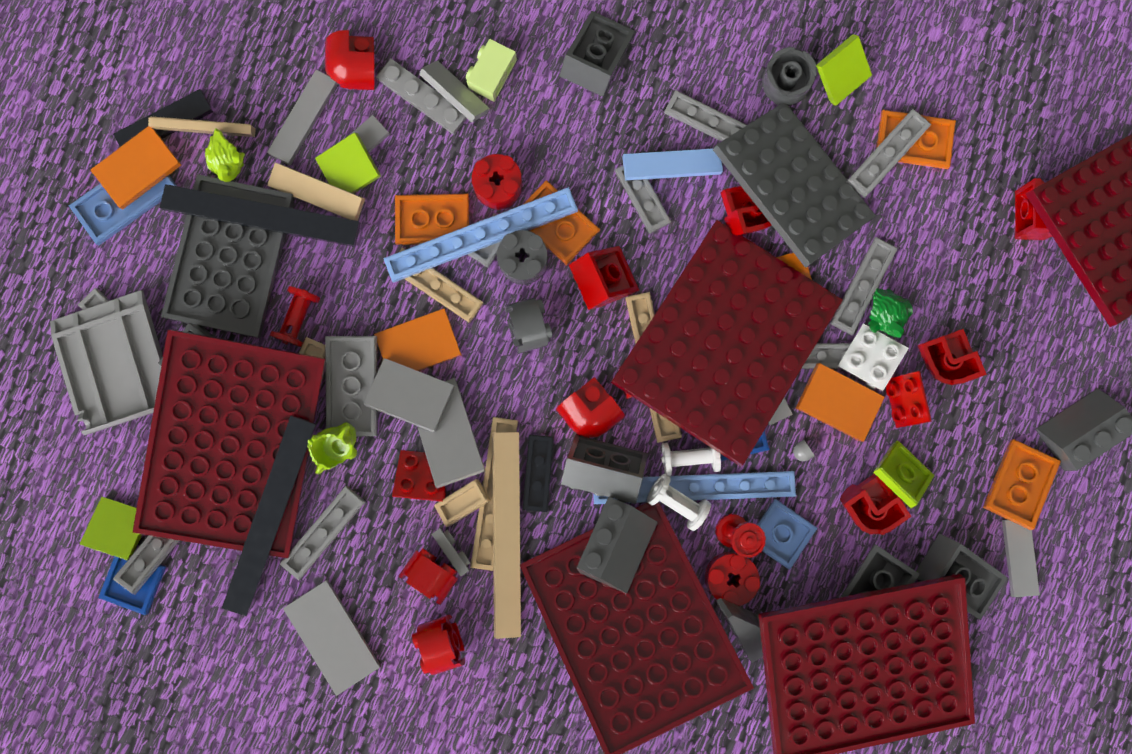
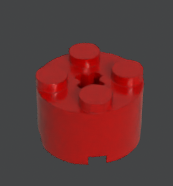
[472,154,523,210]
[398,548,458,605]
[705,552,760,606]
[412,615,465,675]

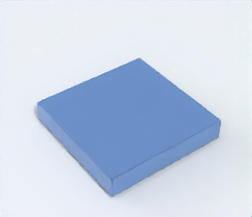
[757,499,817,570]

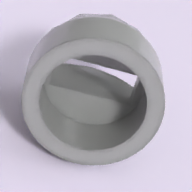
[793,439,815,461]

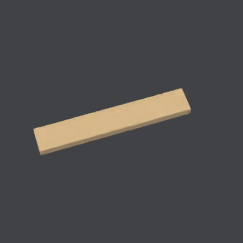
[625,292,682,443]
[470,417,518,571]

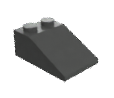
[559,11,635,97]
[916,533,1008,620]

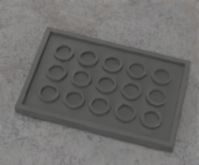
[713,103,876,268]
[161,174,295,339]

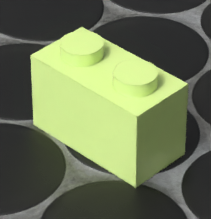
[466,39,517,102]

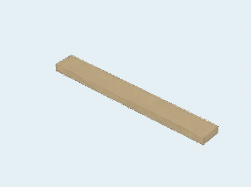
[492,432,521,639]

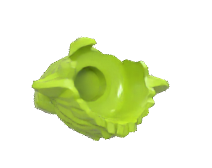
[205,128,245,182]
[307,422,357,474]

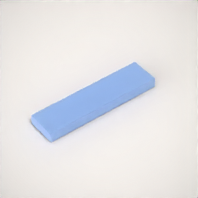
[622,149,723,181]

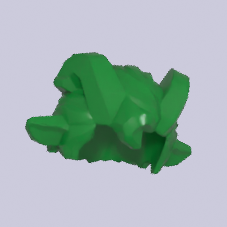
[868,288,913,338]

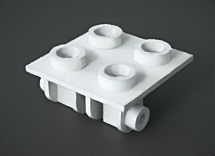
[838,323,909,391]

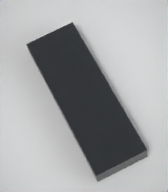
[522,435,554,512]

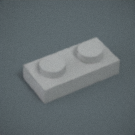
[432,528,471,576]

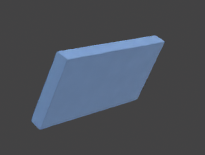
[69,175,177,246]

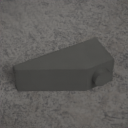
[716,598,763,663]

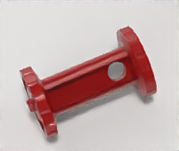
[270,286,320,347]
[715,514,766,558]

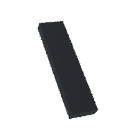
[113,89,213,147]

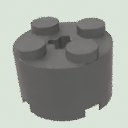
[762,47,817,106]
[497,230,548,285]
[505,298,552,354]

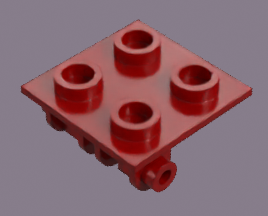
[886,371,932,428]
[392,450,446,502]

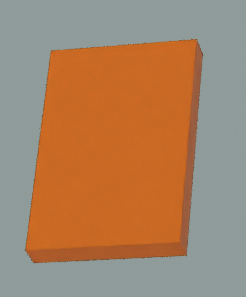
[876,110,956,169]
[91,126,181,210]
[524,180,600,266]
[395,194,469,245]
[374,309,462,371]
[796,363,885,442]
[983,439,1061,530]

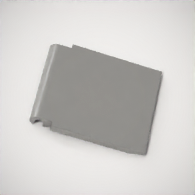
[50,290,163,435]

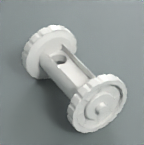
[661,443,721,476]
[647,474,711,531]

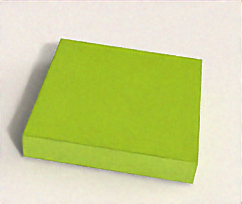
[816,34,872,106]
[315,132,381,194]
[873,440,935,509]
[80,497,142,561]

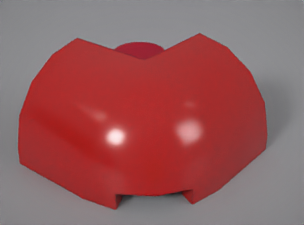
[325,30,374,90]
[720,186,772,236]
[917,329,987,385]
[555,377,625,438]
[840,474,912,535]

